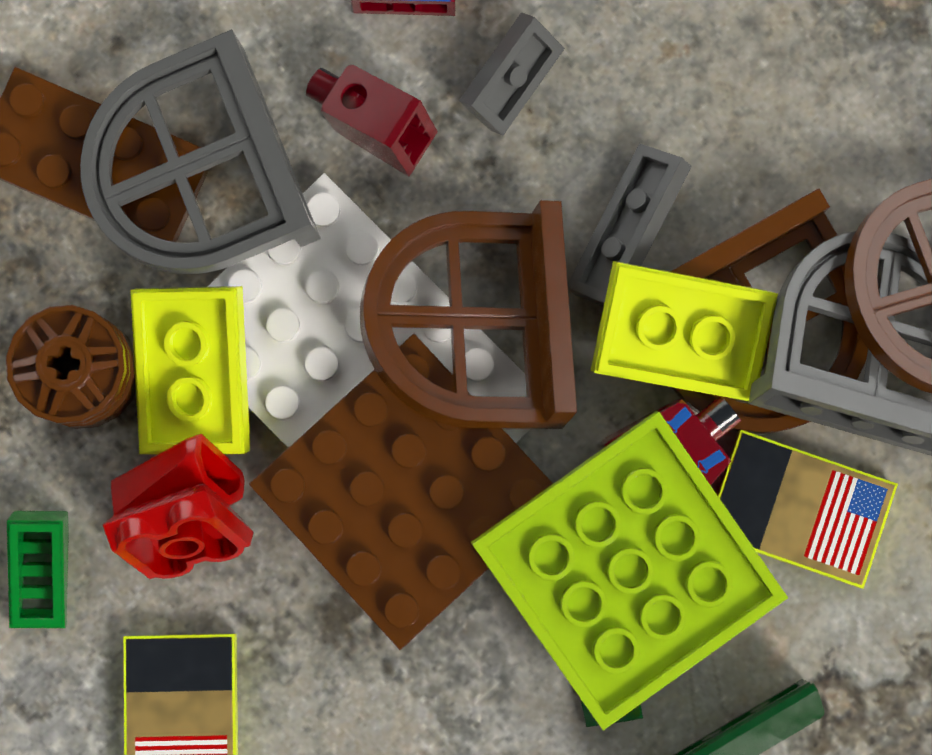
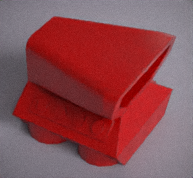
[102,434,254,579]

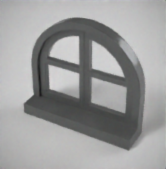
[80,29,321,274]
[749,231,932,456]

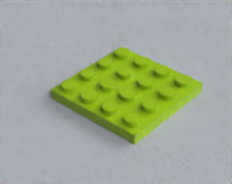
[471,411,788,731]

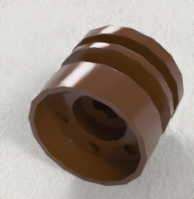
[6,305,136,429]

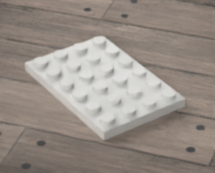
[207,173,531,448]

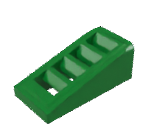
[7,511,69,628]

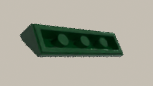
[673,679,824,755]

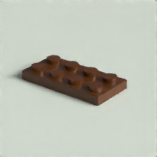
[0,67,210,242]

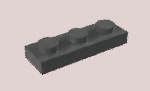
[568,143,692,307]

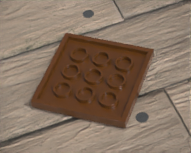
[249,333,553,650]

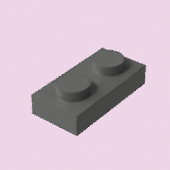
[459,12,565,136]

